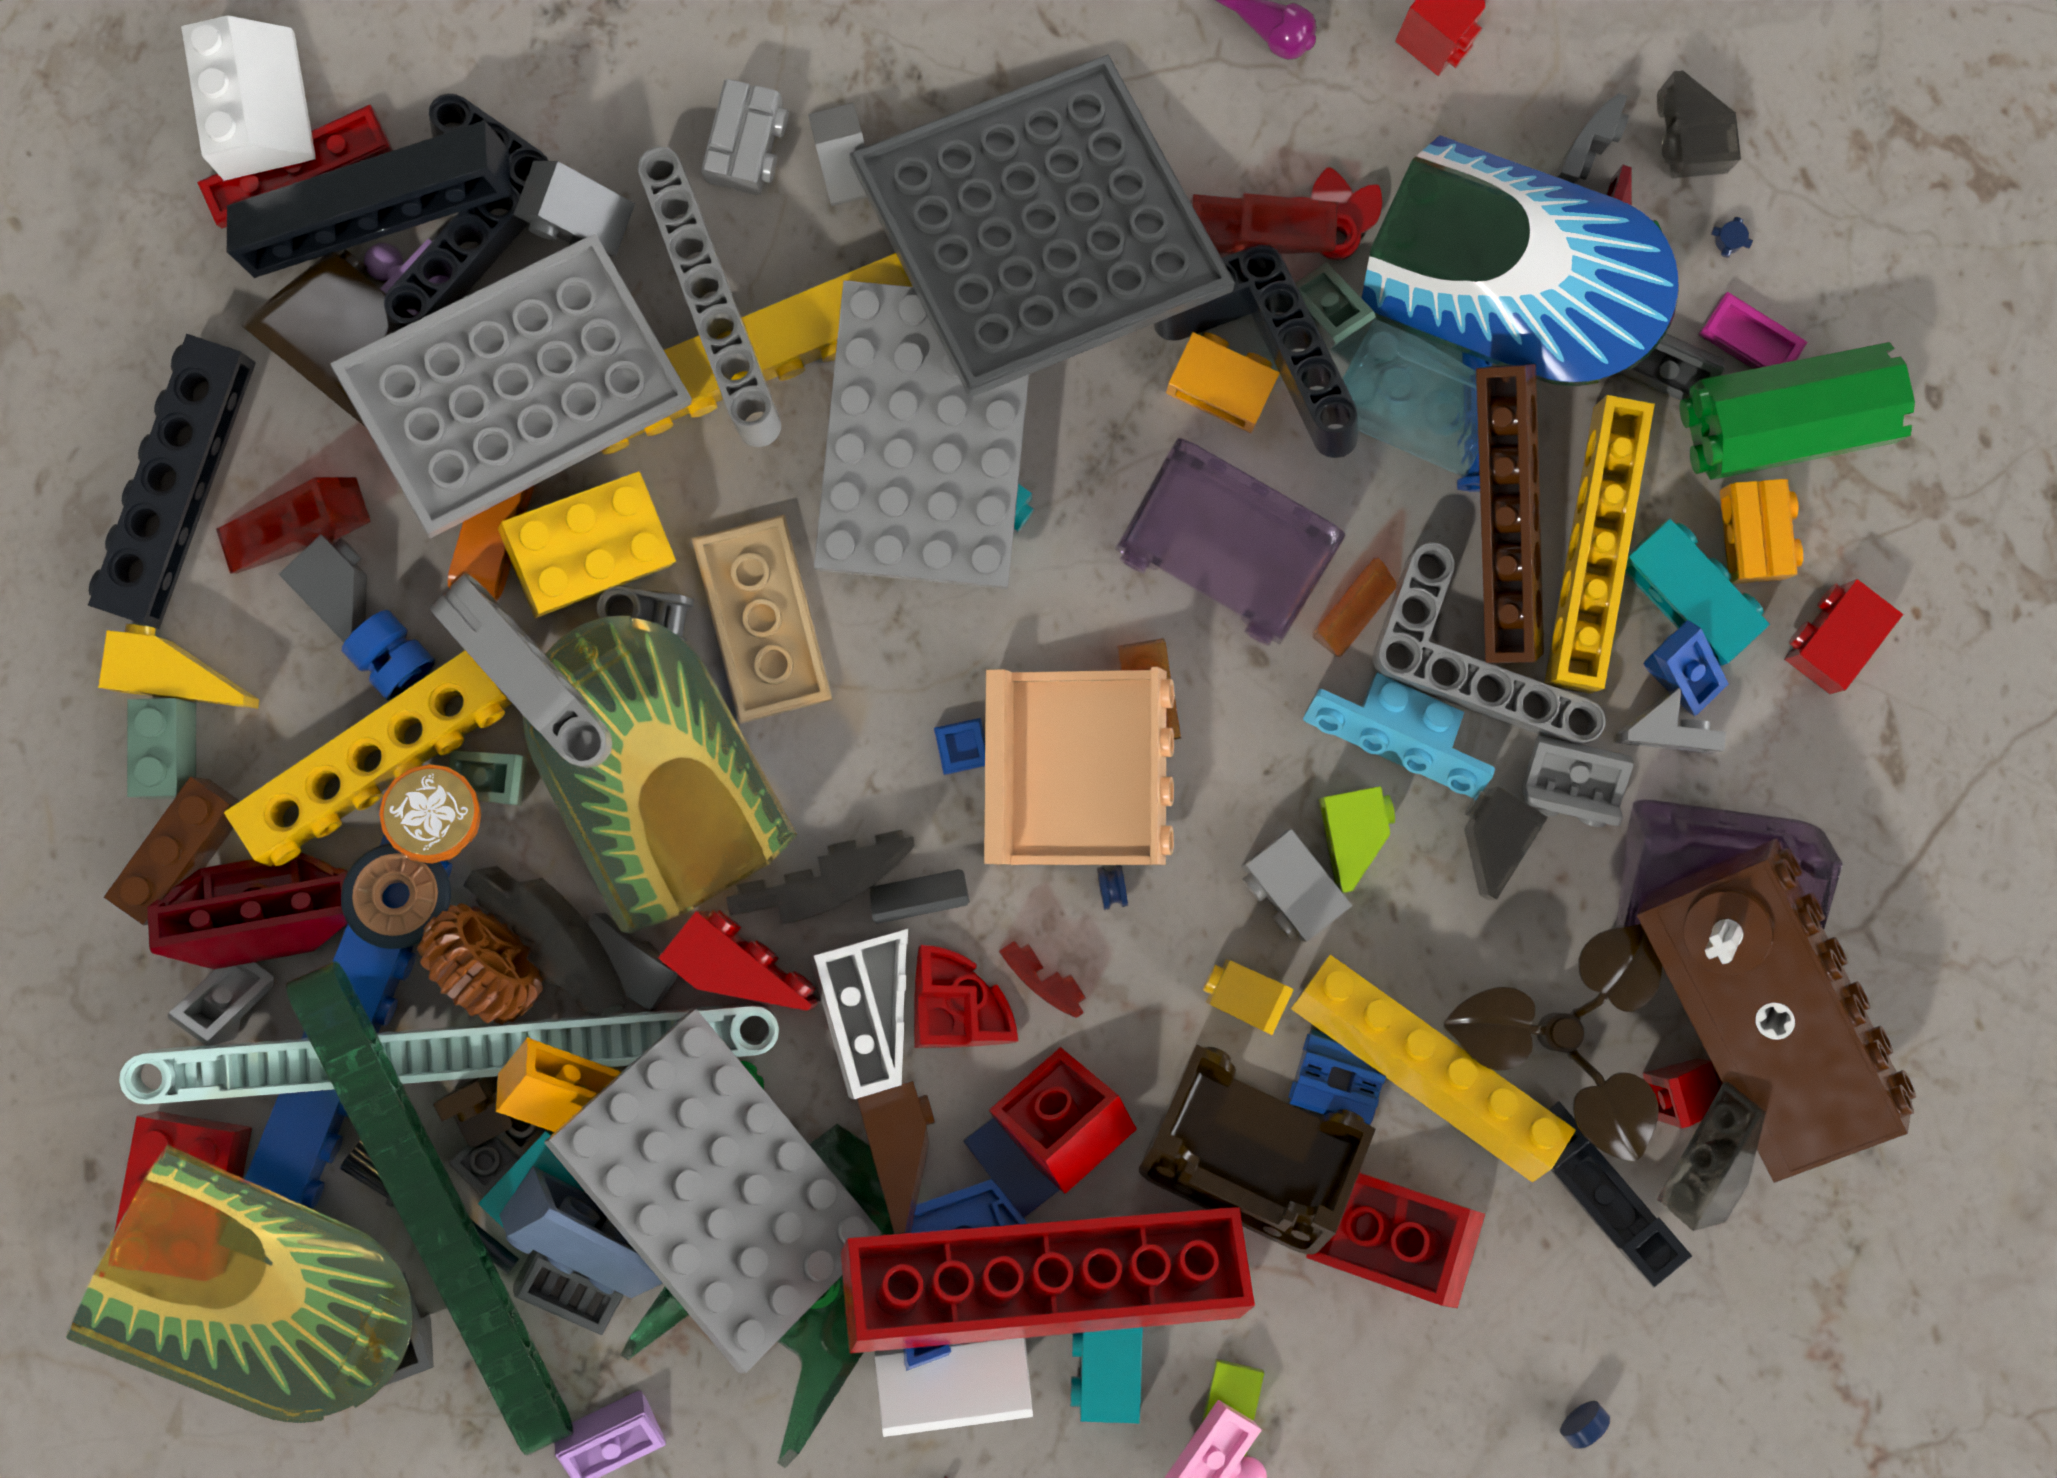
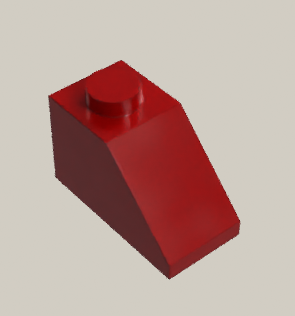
[1643,1058,1726,1129]

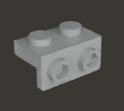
[1521,735,1634,827]

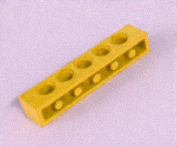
[1544,395,1655,694]
[224,650,512,867]

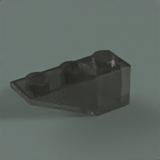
[1657,1081,1766,1231]

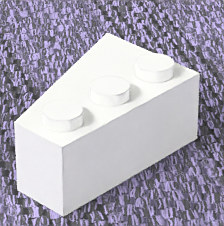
[809,929,908,1099]

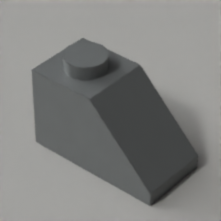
[279,534,367,642]

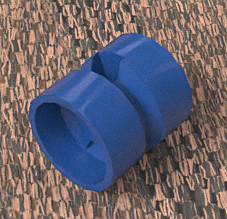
[341,609,435,701]

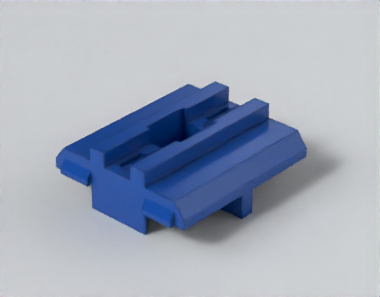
[1288,1029,1386,1125]

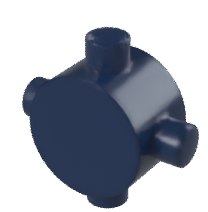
[1711,217,1753,258]

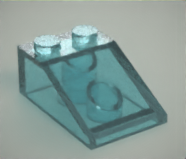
[1343,319,1479,477]

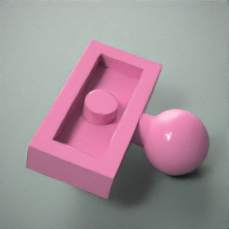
[1165,1400,1267,1478]

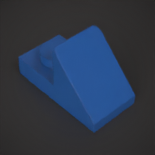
[1643,620,1729,717]

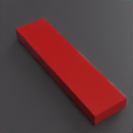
[197,105,393,229]

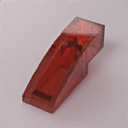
[1190,193,1338,254]

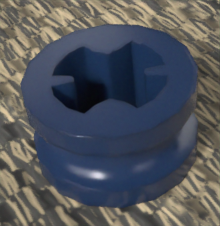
[1097,865,1128,910]

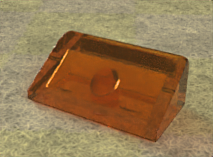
[1312,558,1397,657]

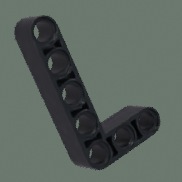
[384,94,548,333]
[1154,244,1358,458]

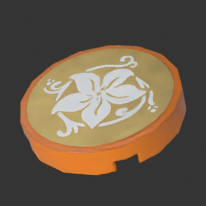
[379,764,481,864]

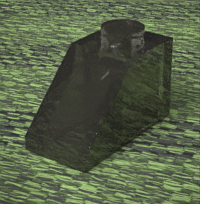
[1464,786,1548,900]

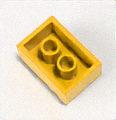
[498,471,676,619]

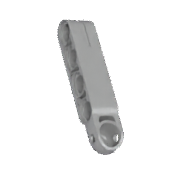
[430,573,612,768]

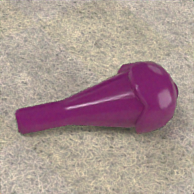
[1215,0,1317,60]

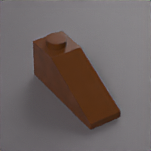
[857,1081,935,1234]

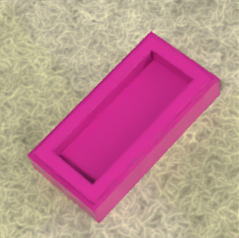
[1698,292,1808,369]

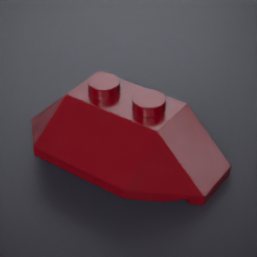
[147,852,348,970]

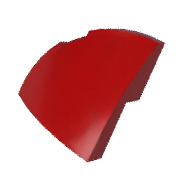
[914,945,1018,1048]

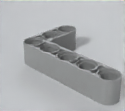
[1372,542,1606,744]

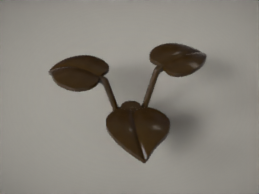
[1444,924,1662,1161]

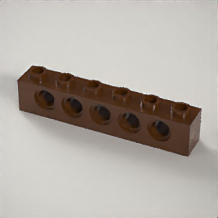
[1476,364,1544,663]

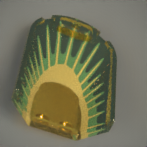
[523,616,798,933]
[66,1145,412,1423]

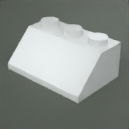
[181,15,316,181]
[875,1338,1033,1437]

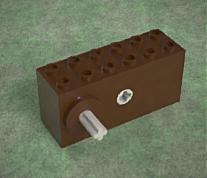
[1637,838,1916,1183]

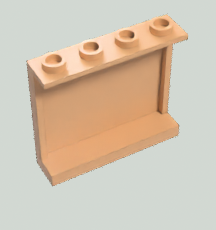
[984,667,1174,865]

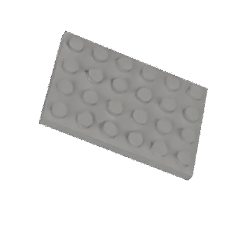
[330,233,692,539]
[814,280,1029,589]
[544,1009,883,1373]

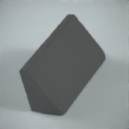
[1618,333,1725,400]
[870,869,970,924]

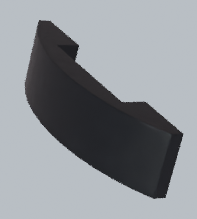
[1549,1101,1692,1288]

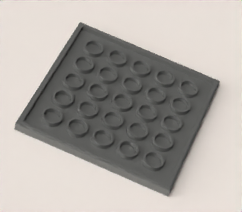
[849,54,1235,398]

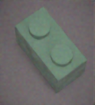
[127,698,196,799]

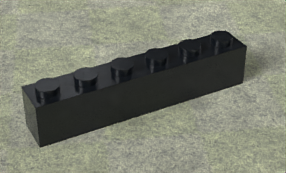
[226,120,511,278]

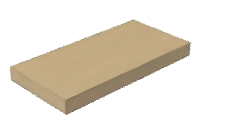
[692,515,833,724]

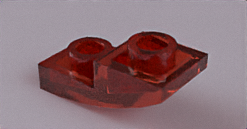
[999,940,1086,1018]

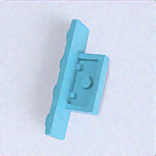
[1303,673,1495,799]

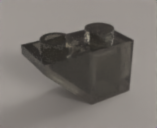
[1657,70,1741,179]

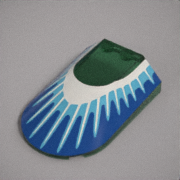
[1361,135,1679,386]

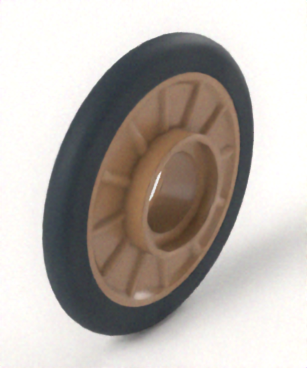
[341,843,451,949]

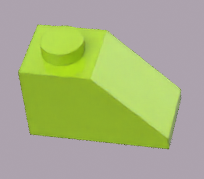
[1318,786,1395,893]

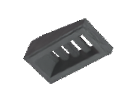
[513,1250,623,1335]

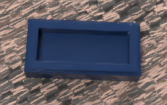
[963,1117,1059,1218]

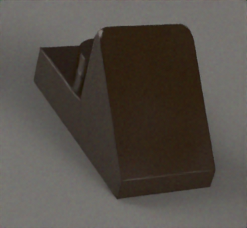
[433,1076,513,1147]

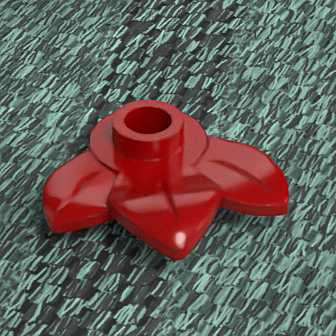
[1288,167,1382,260]

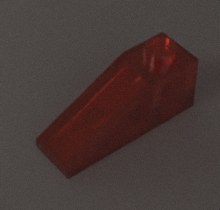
[216,477,371,574]

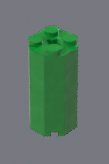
[1679,342,1915,480]

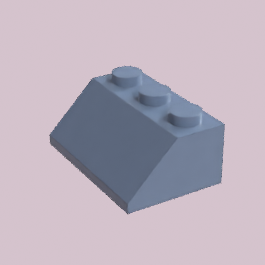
[499,1166,663,1298]

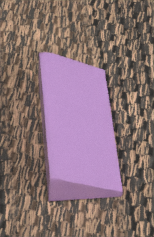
[554,1390,666,1478]

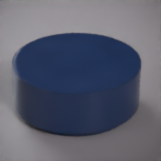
[1560,1401,1610,1449]

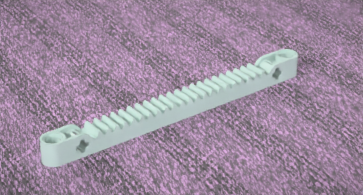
[119,1003,779,1104]

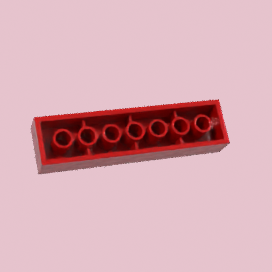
[841,1207,1255,1353]

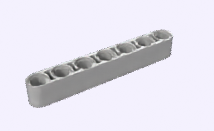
[638,146,781,447]

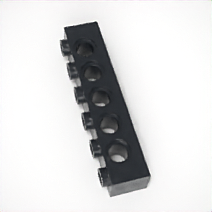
[88,334,256,629]

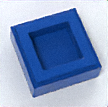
[934,718,985,776]

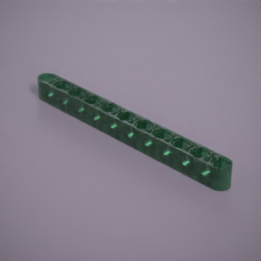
[286,961,574,1456]

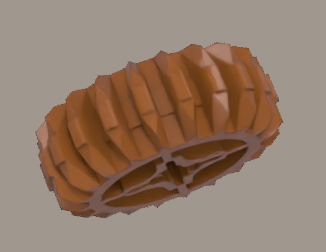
[417,903,544,1025]

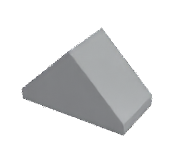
[808,103,867,206]

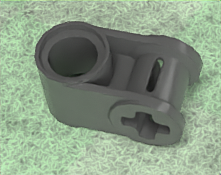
[597,586,694,642]

